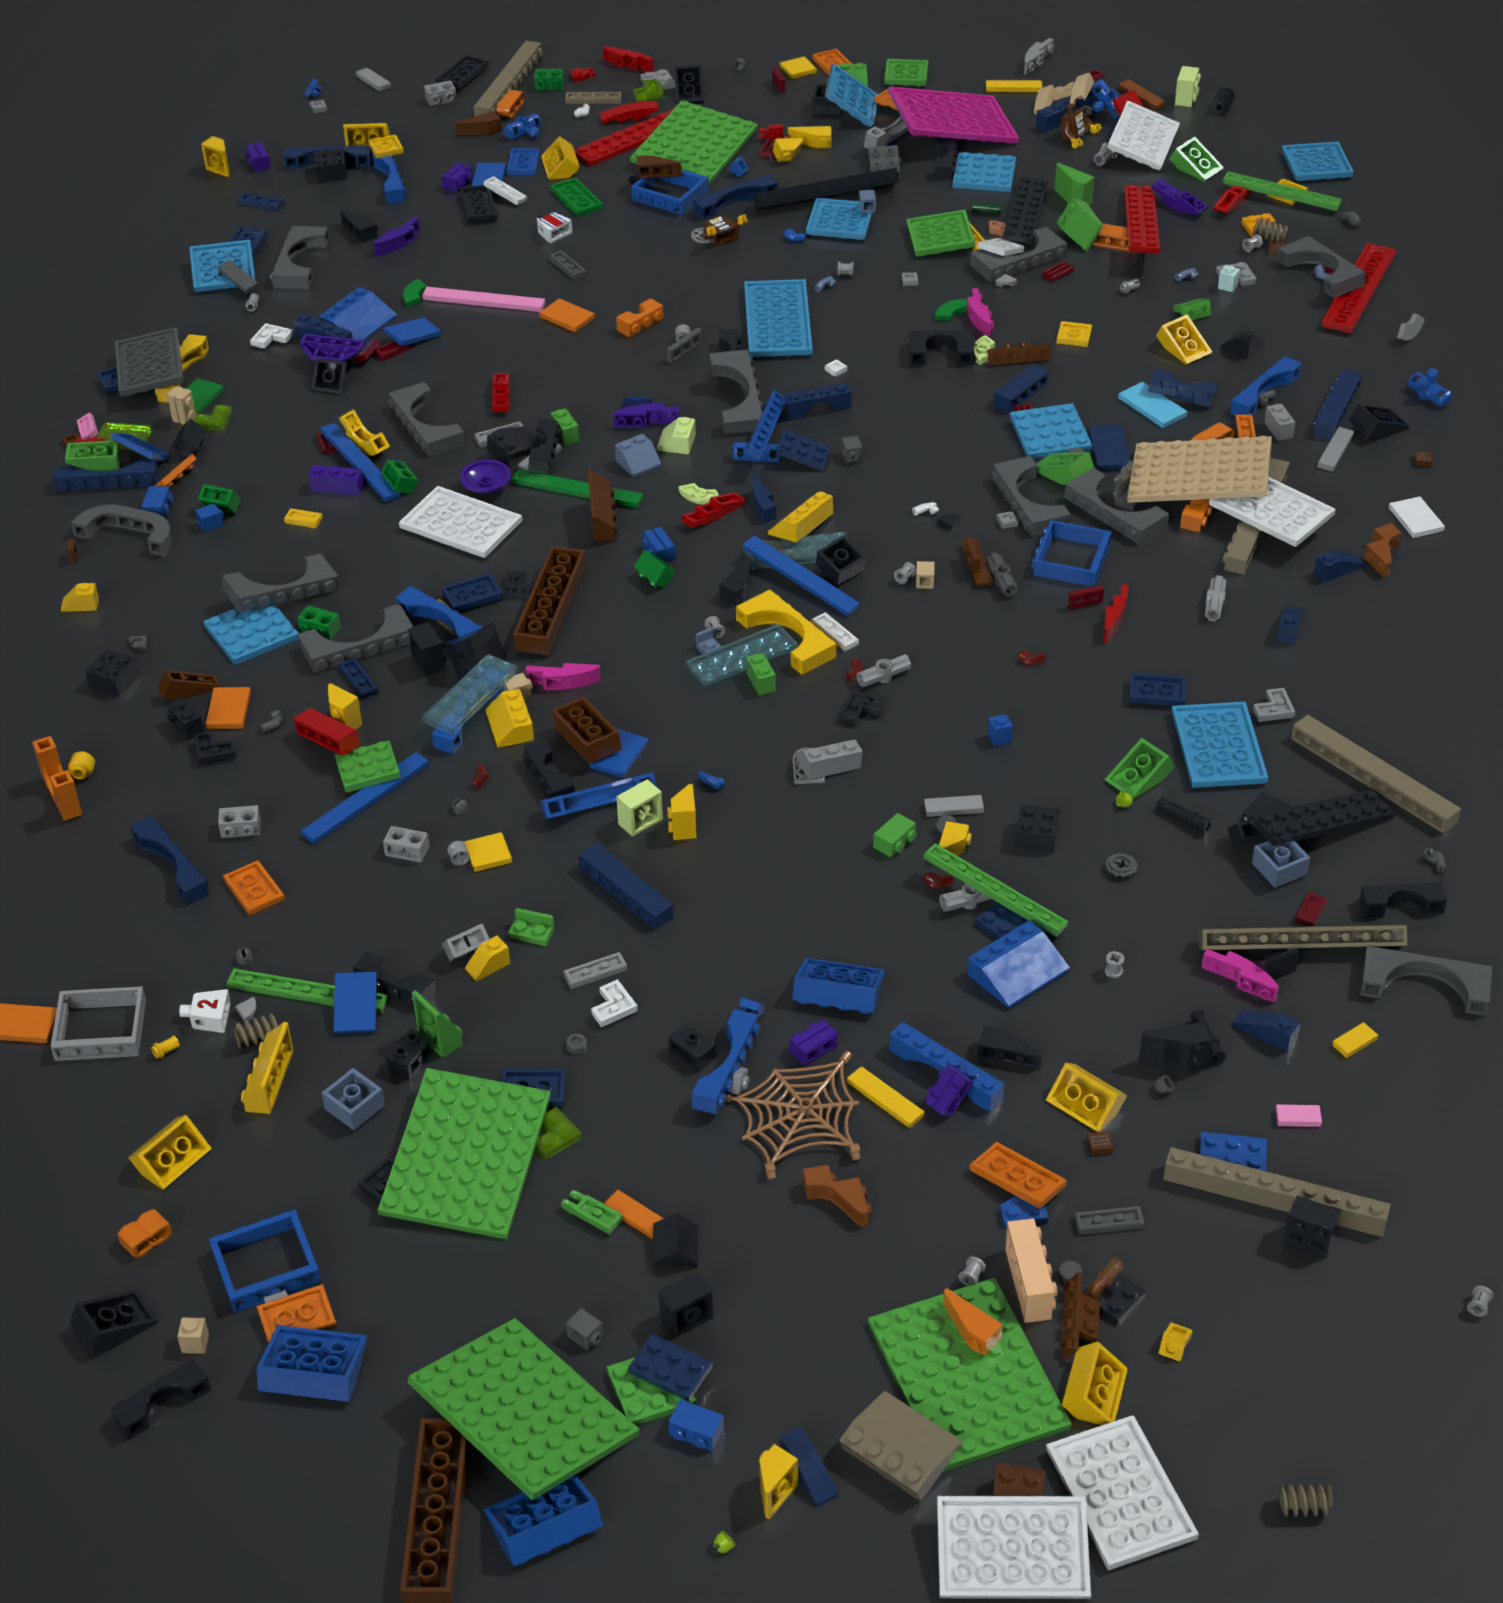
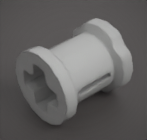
[1242,234,1263,252]
[838,262,854,276]
[894,562,916,584]
[704,616,725,639]
[1105,951,1125,979]
[958,1257,986,1286]
[1467,1286,1493,1317]

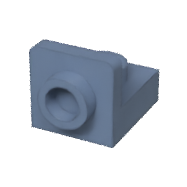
[696,628,723,659]

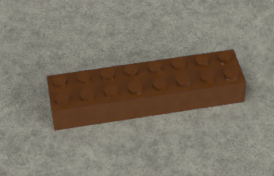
[513,546,586,655]
[400,1419,470,1603]

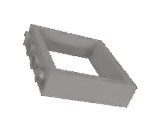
[51,986,146,1061]

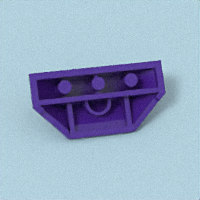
[300,334,366,363]

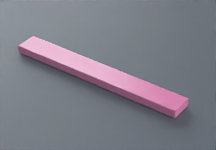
[422,287,546,312]

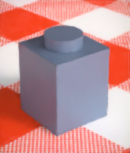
[859,190,876,213]

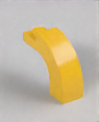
[339,409,390,456]

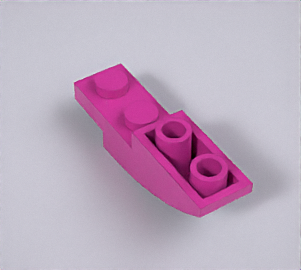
[967,288,994,336]
[525,663,601,690]
[1202,949,1279,1003]

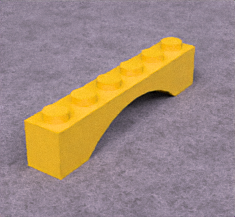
[155,334,209,403]

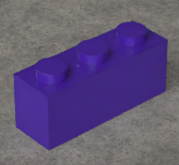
[308,465,364,495]

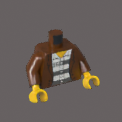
[1061,104,1102,148]
[703,214,748,247]

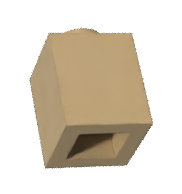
[916,561,934,589]
[503,673,533,699]
[178,1317,209,1354]

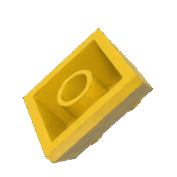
[201,136,230,177]
[328,683,362,730]
[667,784,697,840]
[759,1444,798,1519]

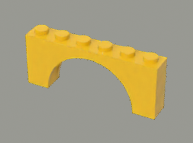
[736,590,837,675]

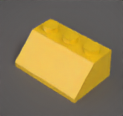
[343,123,390,146]
[541,136,580,180]
[485,688,534,748]
[1046,1063,1127,1132]
[128,1115,212,1190]
[1062,1341,1128,1425]

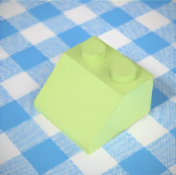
[657,417,696,454]

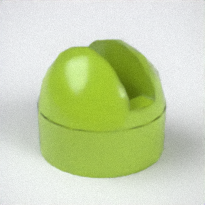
[1116,791,1133,808]
[714,1531,735,1553]

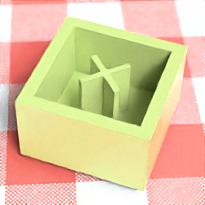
[1175,66,1201,107]
[616,779,663,837]

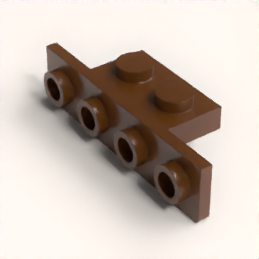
[987,342,1051,365]
[961,537,994,587]
[1060,1272,1100,1360]

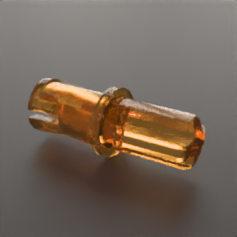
[1086,1257,1124,1299]

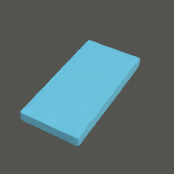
[1118,382,1187,428]

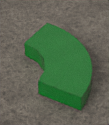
[403,279,427,307]
[935,299,967,321]

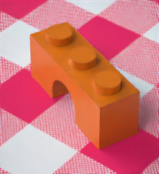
[616,298,664,338]
[1180,499,1213,533]

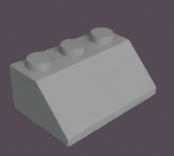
[795,739,863,780]

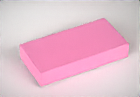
[77,413,98,441]
[1275,1105,1322,1127]

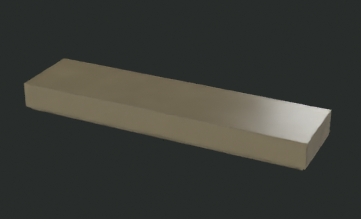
[565,92,622,104]

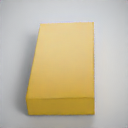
[284,509,323,528]
[1332,1022,1378,1058]

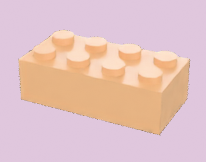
[1005,1218,1057,1323]

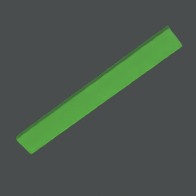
[1223,171,1342,211]
[923,843,1068,937]
[226,968,389,1014]

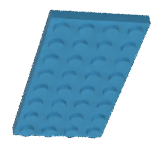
[744,279,812,358]

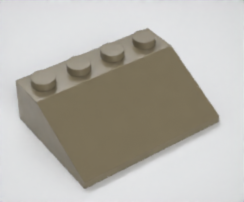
[839,1391,962,1502]

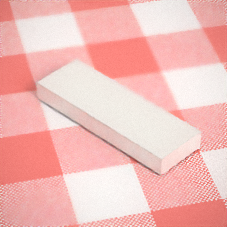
[484,177,527,205]
[811,612,859,652]

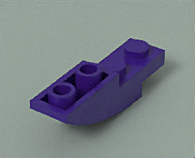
[1151,179,1208,214]
[373,216,421,256]
[613,403,680,428]

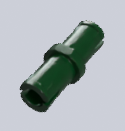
[972,202,1002,214]

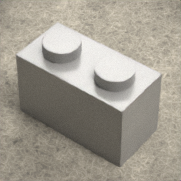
[1264,404,1295,441]

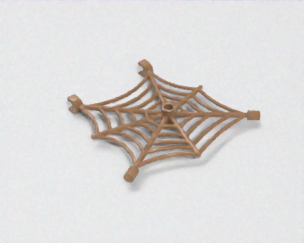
[725,1051,861,1180]

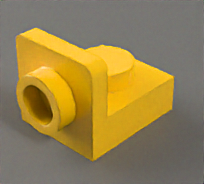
[1159,1322,1193,1361]

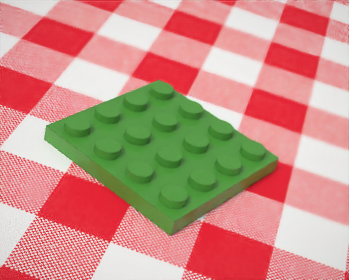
[906,210,975,256]

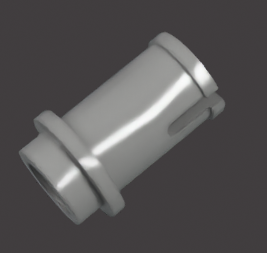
[1119,279,1140,293]
[245,294,259,312]

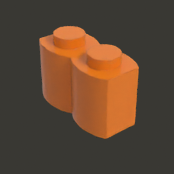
[118,1209,172,1259]

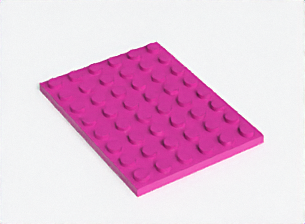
[888,87,1019,144]

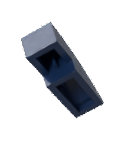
[752,477,776,523]
[780,1426,838,1507]

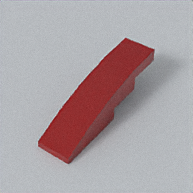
[602,46,654,72]
[600,101,659,125]
[1213,185,1252,214]
[492,373,509,412]
[681,492,746,528]
[1104,584,1128,643]

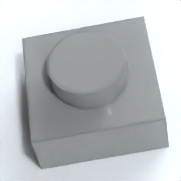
[731,1067,750,1095]

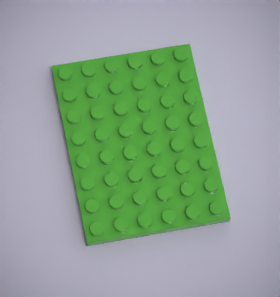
[630,100,758,185]
[378,1068,551,1240]
[868,1278,1072,1472]
[408,1318,640,1501]

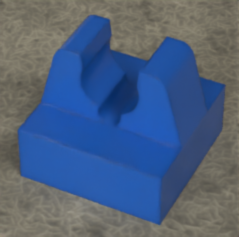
[304,78,322,98]
[729,156,749,177]
[739,997,765,1019]

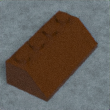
[587,470,618,542]

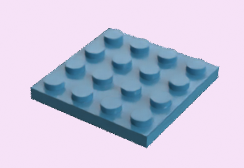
[825,64,878,128]
[1281,142,1354,181]
[952,152,1016,192]
[806,198,873,240]
[189,240,255,292]
[1010,403,1092,459]
[204,605,299,665]

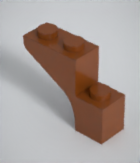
[1364,523,1401,578]
[803,1165,872,1227]

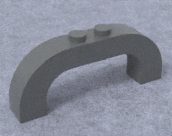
[71,504,173,556]

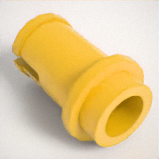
[151,1036,180,1058]

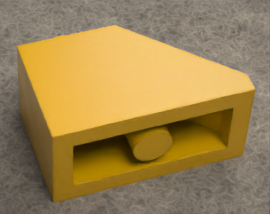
[773,138,803,161]
[61,583,99,612]
[939,821,972,856]
[465,936,510,982]

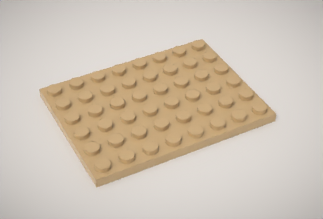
[1127,436,1272,503]

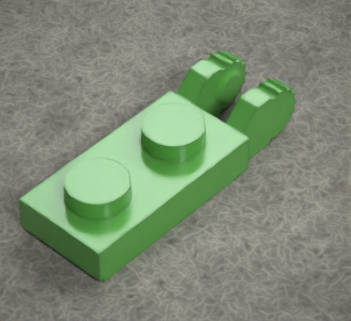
[561,1190,623,1235]

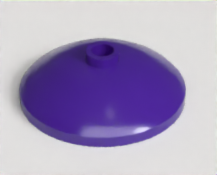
[460,460,511,494]

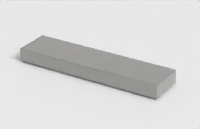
[1317,427,1355,472]

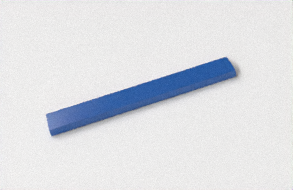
[745,390,784,461]
[320,423,400,502]
[743,535,860,616]
[301,752,429,844]

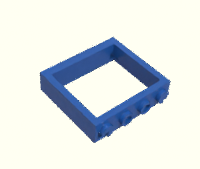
[631,169,709,215]
[1031,520,1112,587]
[209,1210,321,1313]

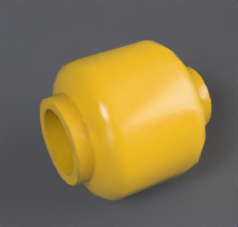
[68,751,95,779]

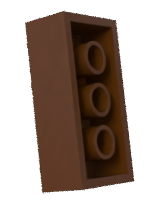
[551,696,622,764]

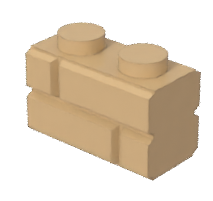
[167,386,197,425]

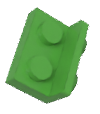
[1173,298,1211,321]
[508,908,555,946]

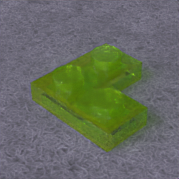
[633,78,664,101]
[194,405,232,430]
[535,1107,582,1159]

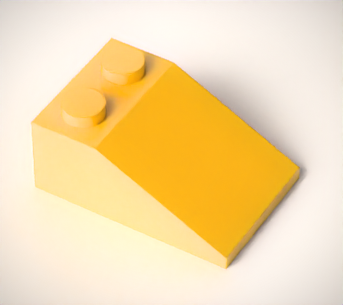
[1156,315,1212,365]

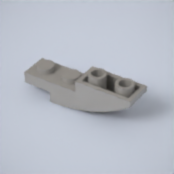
[1024,38,1054,75]

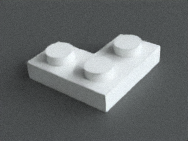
[250,324,294,348]
[591,979,638,1027]

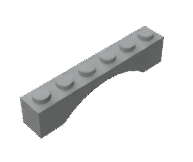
[864,116,909,149]

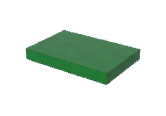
[186,378,225,416]

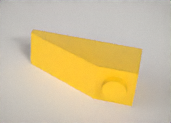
[788,126,831,148]

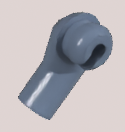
[1315,264,1330,281]
[1175,268,1198,282]
[814,276,836,292]

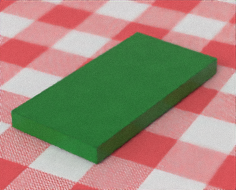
[550,178,604,217]

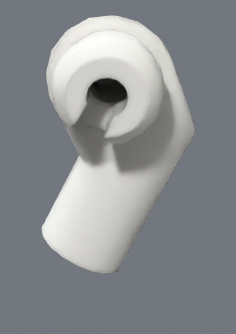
[574,104,590,118]
[912,502,939,516]

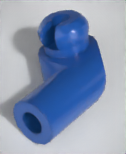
[784,229,805,242]
[697,771,725,790]

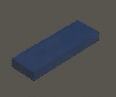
[237,193,284,211]
[339,658,379,700]

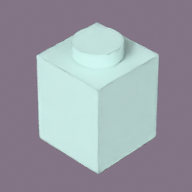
[1218,265,1240,292]

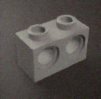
[424,81,457,106]
[218,805,261,838]
[383,826,430,863]
[442,924,489,962]

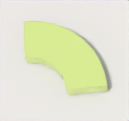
[974,335,995,365]
[679,483,719,504]

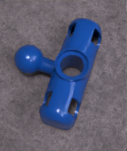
[1091,79,1120,119]
[504,113,541,139]
[1407,368,1452,407]
[732,442,781,462]

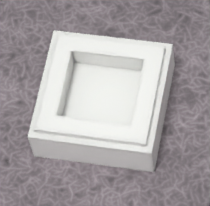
[825,359,847,377]

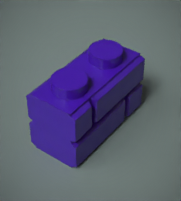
[244,142,271,172]
[441,162,473,192]
[790,1019,838,1066]
[925,1066,974,1117]

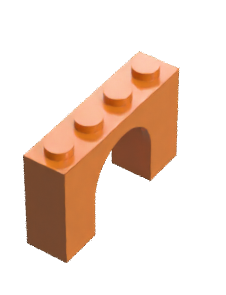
[32,736,82,821]

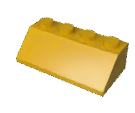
[768,492,833,543]
[241,1022,293,1114]

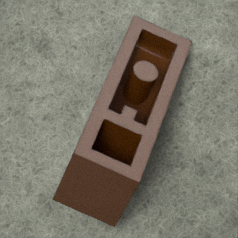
[455,111,502,136]
[636,155,681,178]
[158,670,221,700]

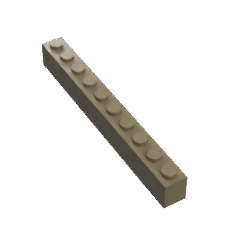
[474,41,543,116]
[1222,458,1290,575]
[1291,715,1461,833]
[1198,925,1407,950]
[1163,1147,1391,1237]

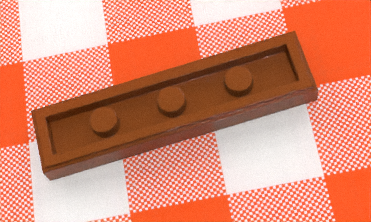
[1118,79,1166,110]

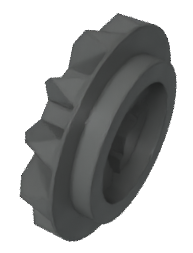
[1106,853,1138,878]

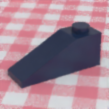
[1314,551,1368,582]
[1277,605,1304,644]
[1232,1009,1301,1052]

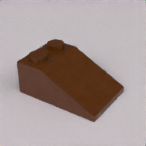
[993,1463,1046,1496]

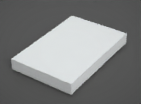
[977,238,1024,256]
[1389,497,1445,538]

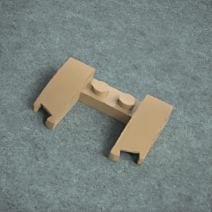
[1034,72,1094,115]

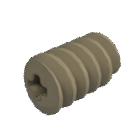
[1253,218,1288,242]
[234,1014,277,1050]
[1279,1484,1333,1517]

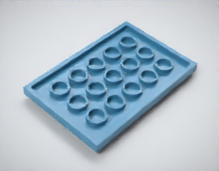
[1171,702,1268,788]

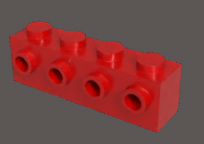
[293,708,360,756]

